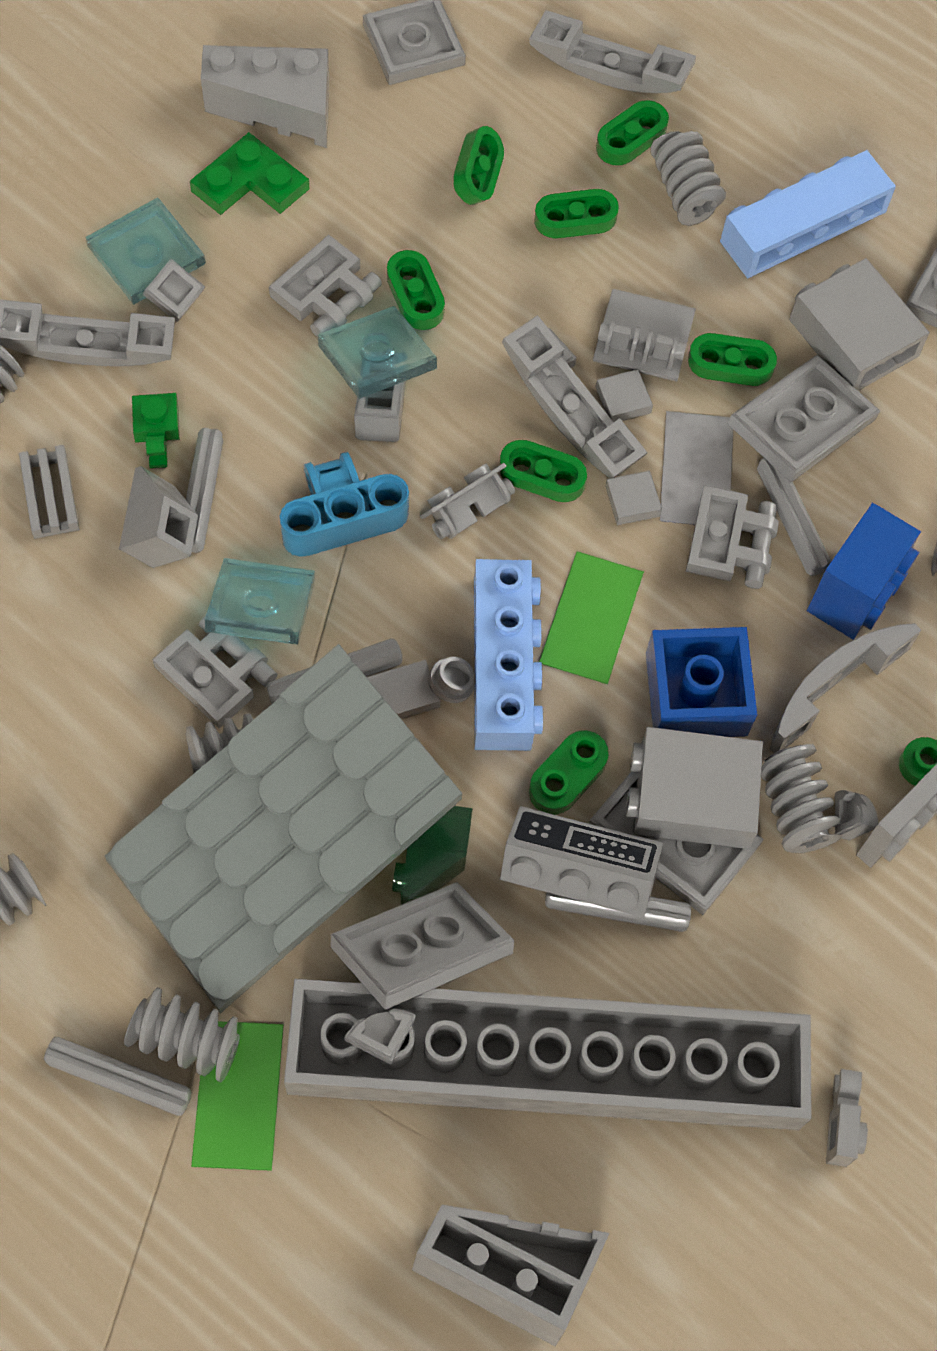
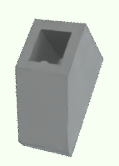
[119,466,198,568]

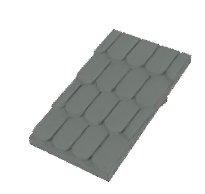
[105,644,462,1014]

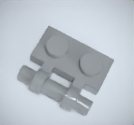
[269,235,382,339]
[686,485,779,589]
[152,613,277,728]

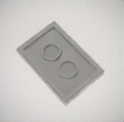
[728,355,880,482]
[589,772,764,915]
[331,882,514,1010]

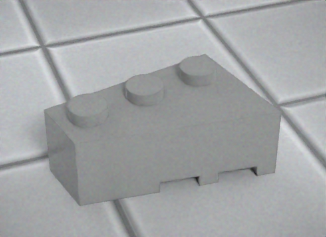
[201,45,330,148]
[412,1205,609,1347]

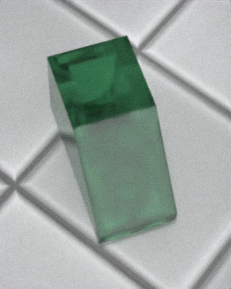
[392,806,473,905]

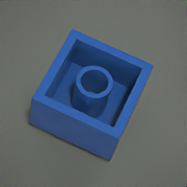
[807,502,921,640]
[646,627,757,737]

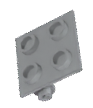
[593,289,696,382]

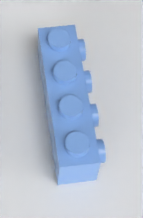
[720,150,896,279]
[474,559,543,751]

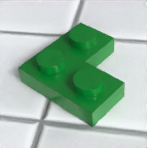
[190,132,310,215]

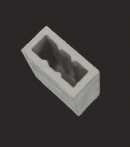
[789,258,930,391]
[626,727,763,849]

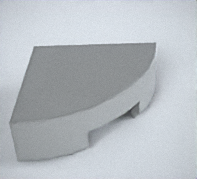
[835,790,878,840]
[345,1009,416,1065]

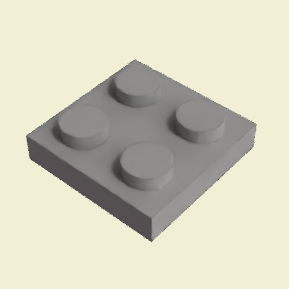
[856,764,937,868]

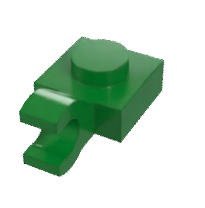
[132,393,180,469]

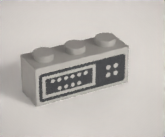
[500,806,663,918]

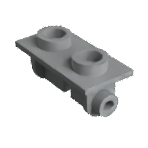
[420,463,515,540]

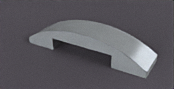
[529,10,696,93]
[0,300,175,366]
[502,315,648,478]
[770,623,921,753]

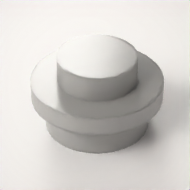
[429,657,475,703]

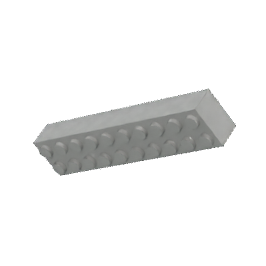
[284,979,811,1130]

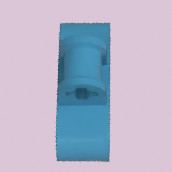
[280,452,409,557]

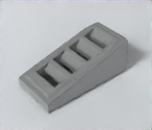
[354,354,407,442]

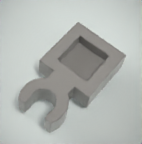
[826,1069,868,1167]

